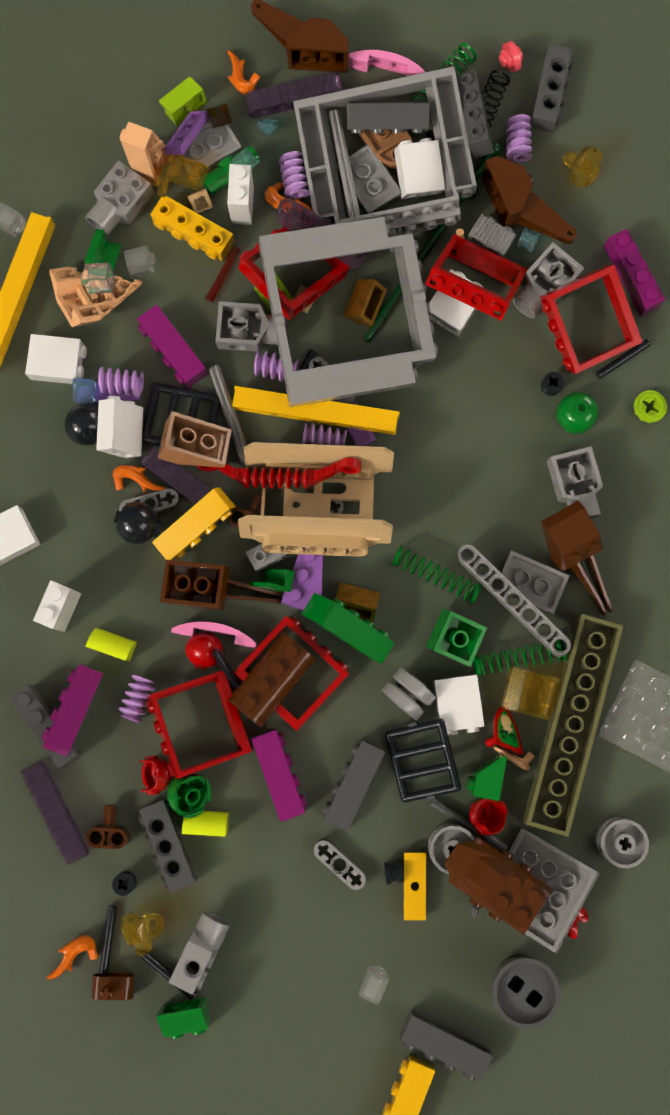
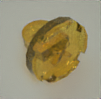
[562,146,603,188]
[121,912,164,956]

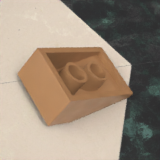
[158,411,232,467]

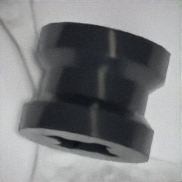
[541,372,564,396]
[384,861,404,885]
[112,871,137,896]

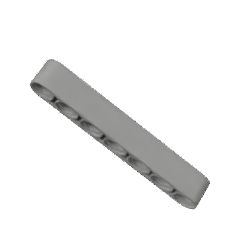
[458,544,571,657]

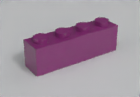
[603,229,665,316]
[137,304,208,388]
[41,664,103,757]
[251,730,308,822]

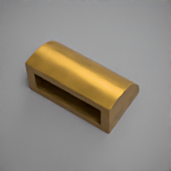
[343,279,387,326]
[336,582,380,623]

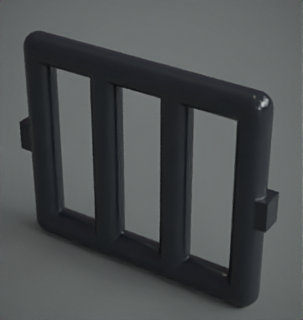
[142,383,220,445]
[385,719,461,803]

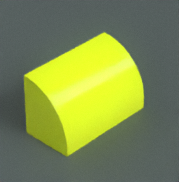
[85,628,137,662]
[182,811,229,837]

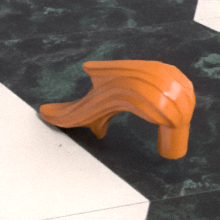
[227,50,261,95]
[264,182,314,217]
[112,464,168,492]
[46,935,98,979]

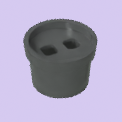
[492,955,561,1029]

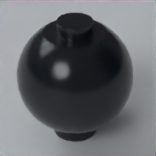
[65,403,98,446]
[114,502,163,544]

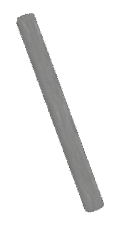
[329,109,360,218]
[209,365,255,473]

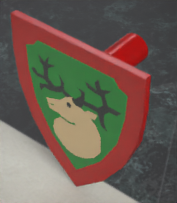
[485,704,523,756]

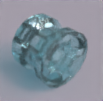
[517,227,540,252]

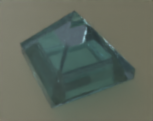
[256,118,280,137]
[231,148,260,170]

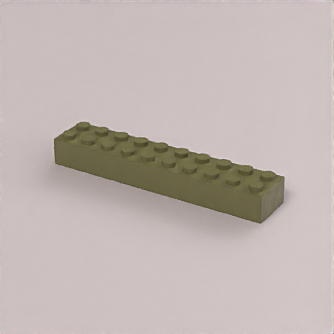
[522,614,623,837]

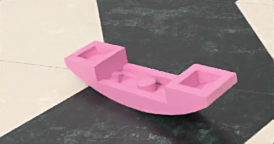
[348,50,425,77]
[171,622,257,648]

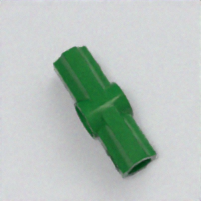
[201,145,260,196]

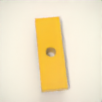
[404,852,426,920]

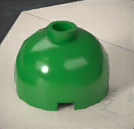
[556,392,599,435]
[167,773,212,818]

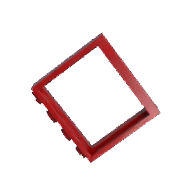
[238,215,350,321]
[425,234,528,321]
[540,264,643,374]
[234,616,349,731]
[146,671,252,779]

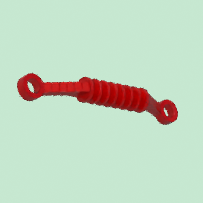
[196,458,362,489]

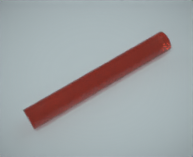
[205,246,241,303]

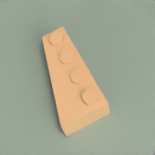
[120,122,170,186]

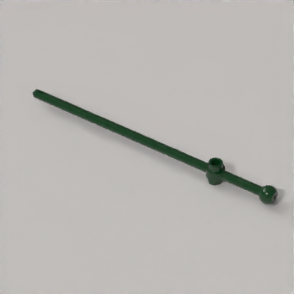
[364,141,502,342]

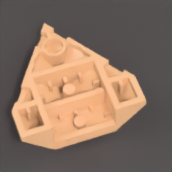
[50,266,142,327]

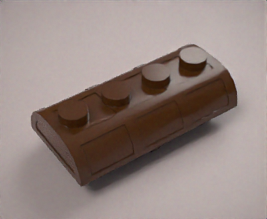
[228,633,316,727]

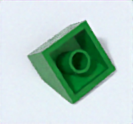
[426,609,487,667]
[466,755,507,801]
[156,997,210,1039]

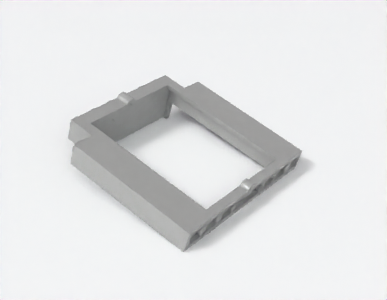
[293,66,477,237]
[258,217,438,408]

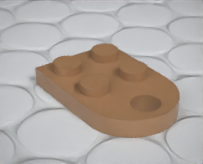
[358,129,413,169]

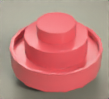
[499,41,523,73]

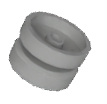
[380,667,436,721]
[594,816,649,869]
[427,823,475,874]

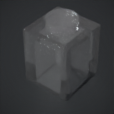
[0,202,26,238]
[123,245,157,278]
[80,262,115,294]
[357,966,389,1005]

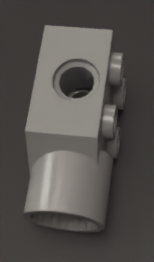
[85,160,154,236]
[513,242,584,318]
[215,301,286,352]
[547,446,603,519]
[168,911,230,995]

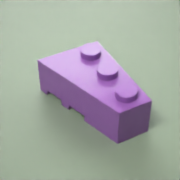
[281,554,323,611]

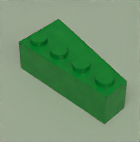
[301,592,395,665]

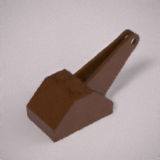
[251,0,349,73]
[481,156,577,244]
[541,501,613,616]
[160,560,282,610]

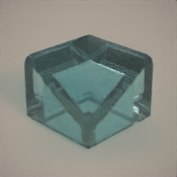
[73,378,96,403]

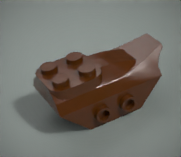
[445,837,553,935]

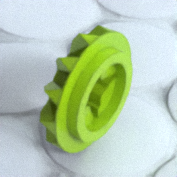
[633,390,667,424]

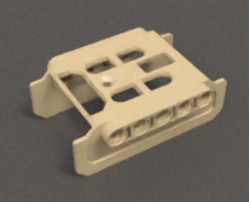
[238,442,394,556]

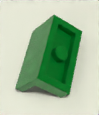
[84,229,122,278]
[248,569,295,593]

